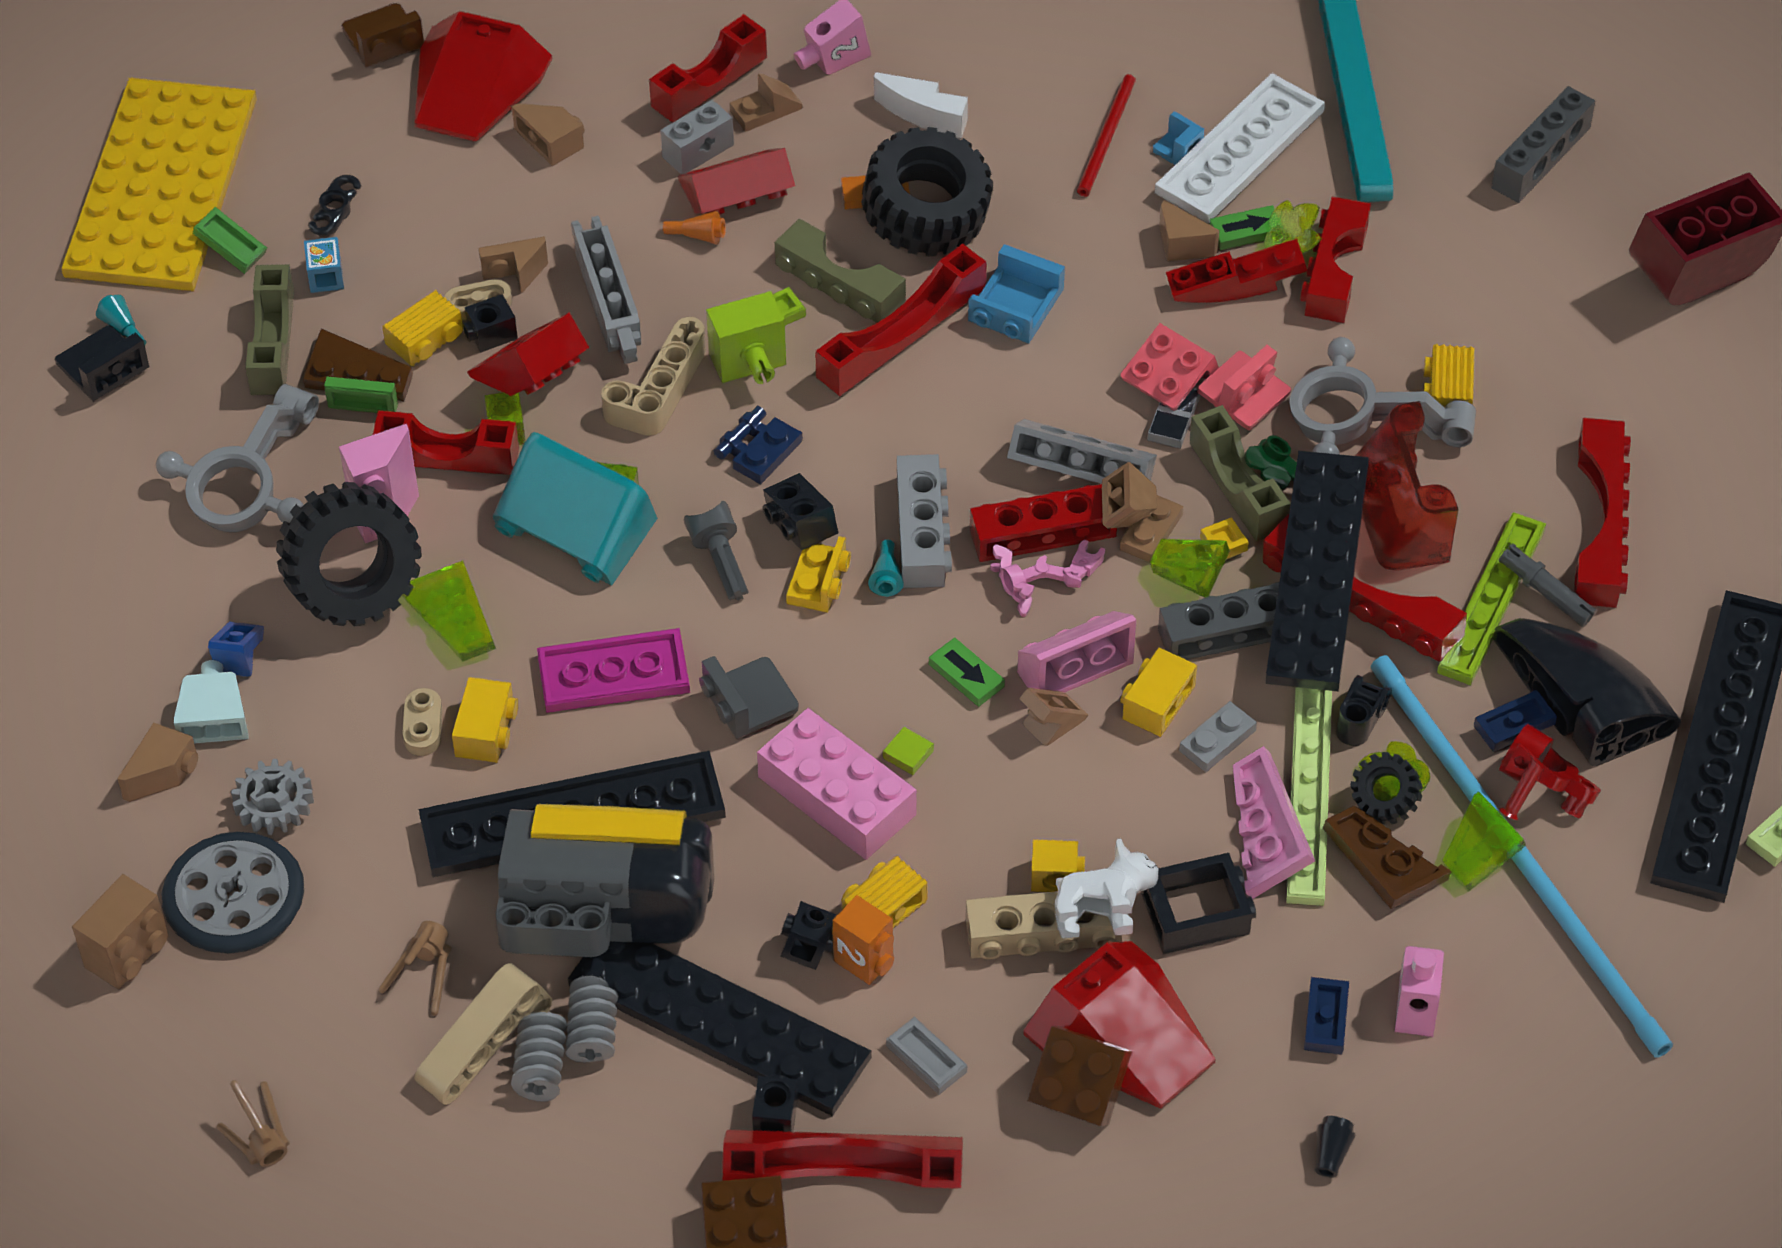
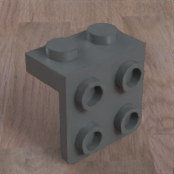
[699,656,799,739]

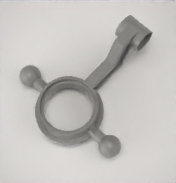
[1290,337,1476,454]
[156,384,319,532]

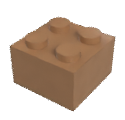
[72,874,169,990]

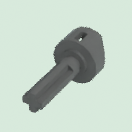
[684,501,749,601]

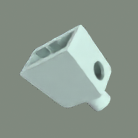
[174,660,249,743]

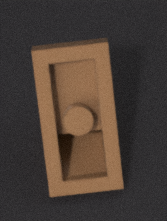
[730,73,803,132]
[478,236,548,292]
[1020,688,1088,746]

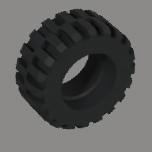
[861,127,993,256]
[276,482,422,626]

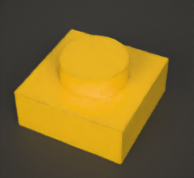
[1200,517,1249,563]

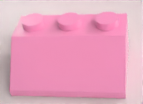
[339,424,419,543]
[1017,611,1136,692]

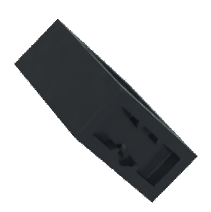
[1141,852,1256,954]

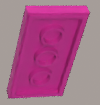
[537,628,690,713]

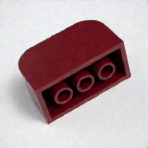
[1629,172,1782,306]

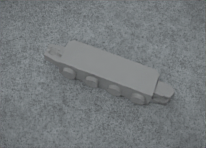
[571,216,642,364]

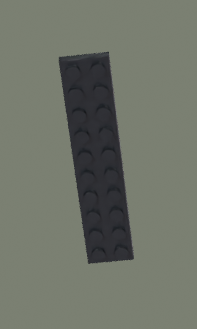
[1650,590,1782,903]

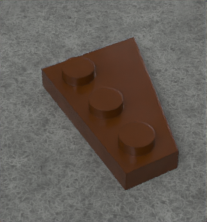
[303,328,413,402]
[1322,805,1452,909]

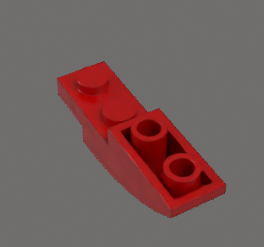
[1166,238,1308,303]

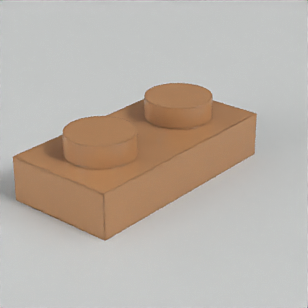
[1120,495,1183,563]

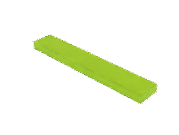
[1437,512,1546,685]

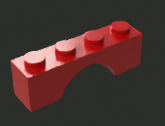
[649,14,767,123]
[1300,196,1371,323]
[372,410,519,475]

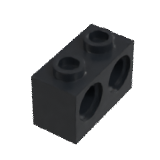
[763,473,838,550]

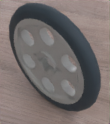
[161,832,304,954]

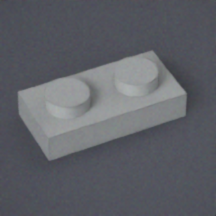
[1179,701,1257,772]

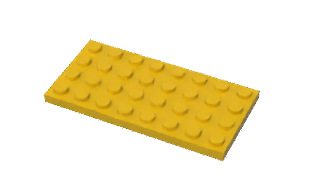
[61,78,257,291]

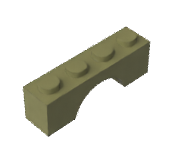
[774,218,906,323]
[245,264,294,395]
[1190,405,1290,542]

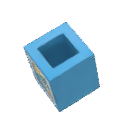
[304,237,344,293]

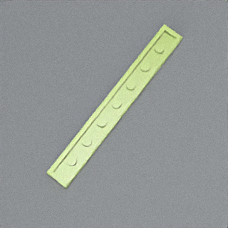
[1286,687,1332,906]

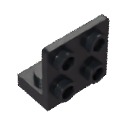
[54,325,150,401]

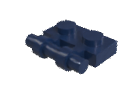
[714,406,803,485]

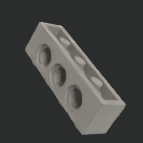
[1007,419,1157,484]
[897,454,952,588]

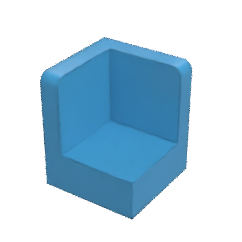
[1153,111,1205,165]

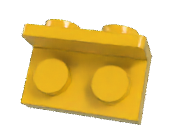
[786,536,851,612]

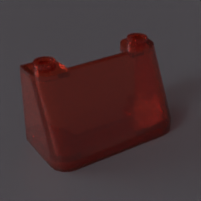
[1355,401,1459,571]

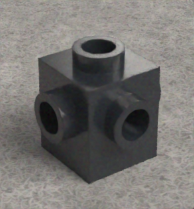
[780,901,836,970]

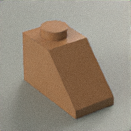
[512,104,585,166]
[1102,462,1157,529]
[117,723,198,802]

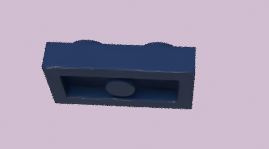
[1473,690,1557,752]
[1304,977,1349,1055]

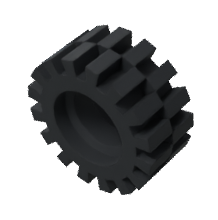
[1350,752,1423,824]

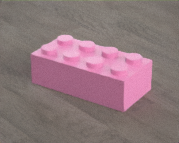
[757,708,917,860]

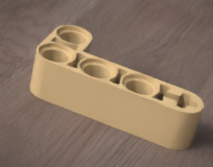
[601,317,706,436]
[415,963,553,1105]

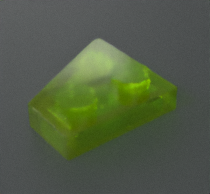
[1150,539,1230,597]
[1442,791,1526,892]

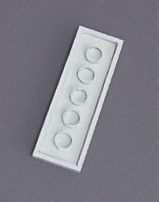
[1155,73,1325,224]

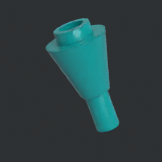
[96,294,147,345]
[868,540,904,597]

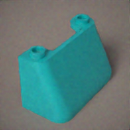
[492,432,658,586]

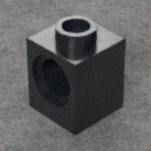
[462,294,518,353]
[752,1075,798,1132]

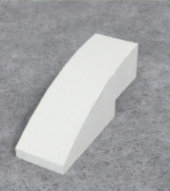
[874,72,968,139]

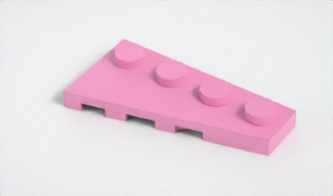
[1233,746,1315,899]

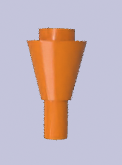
[663,211,726,245]

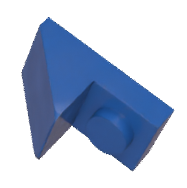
[208,622,264,677]

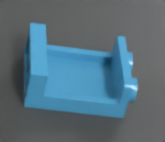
[968,244,1065,343]

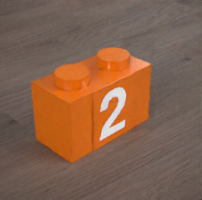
[833,895,894,985]

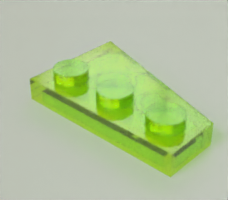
[402,560,496,662]

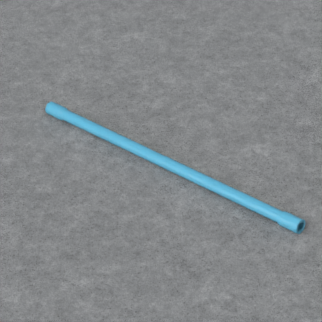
[1370,655,1673,1058]

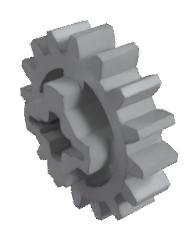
[231,759,314,835]

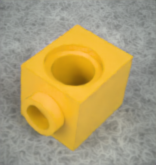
[1031,839,1085,892]

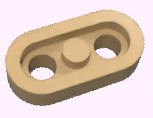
[444,279,512,321]
[403,688,442,756]

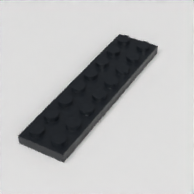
[1266,451,1369,692]
[418,750,726,878]
[568,941,872,1116]

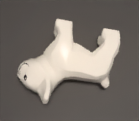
[1054,839,1158,938]

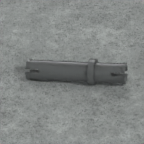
[1499,543,1597,628]

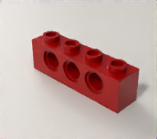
[970,484,1117,562]

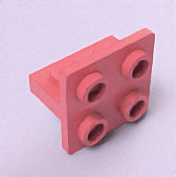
[1197,344,1291,430]

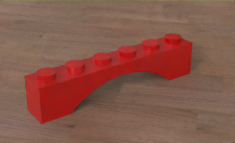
[815,244,987,396]
[1574,418,1631,608]
[1263,514,1467,662]
[723,1130,963,1189]

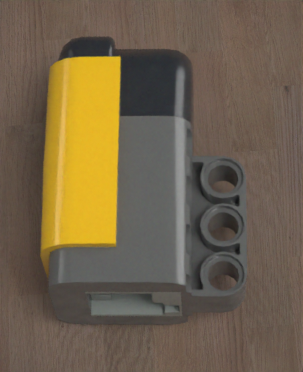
[496,804,714,957]

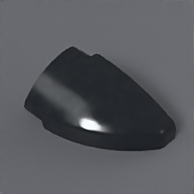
[1493,618,1681,766]

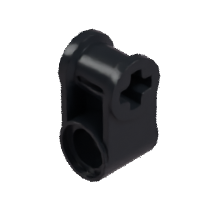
[1336,675,1392,746]

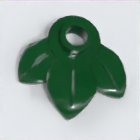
[1244,435,1297,491]

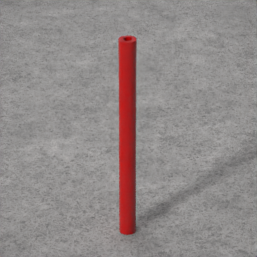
[1077,74,1136,197]

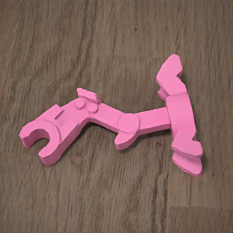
[990,540,1105,617]

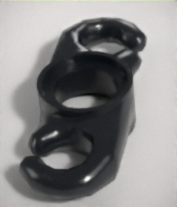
[308,175,362,236]

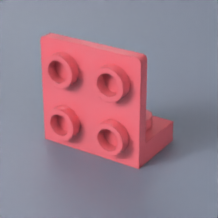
[1121,323,1219,411]

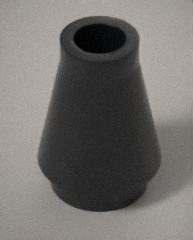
[1315,1116,1356,1178]

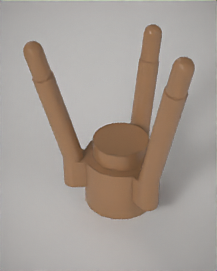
[379,921,451,1016]
[217,1080,290,1167]

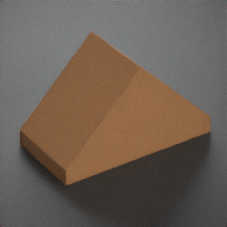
[1159,200,1220,261]

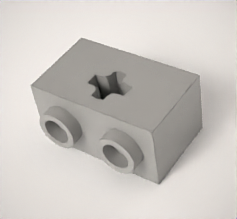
[661,99,734,174]

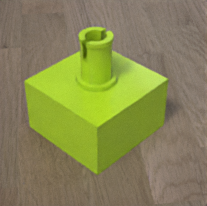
[706,291,787,384]

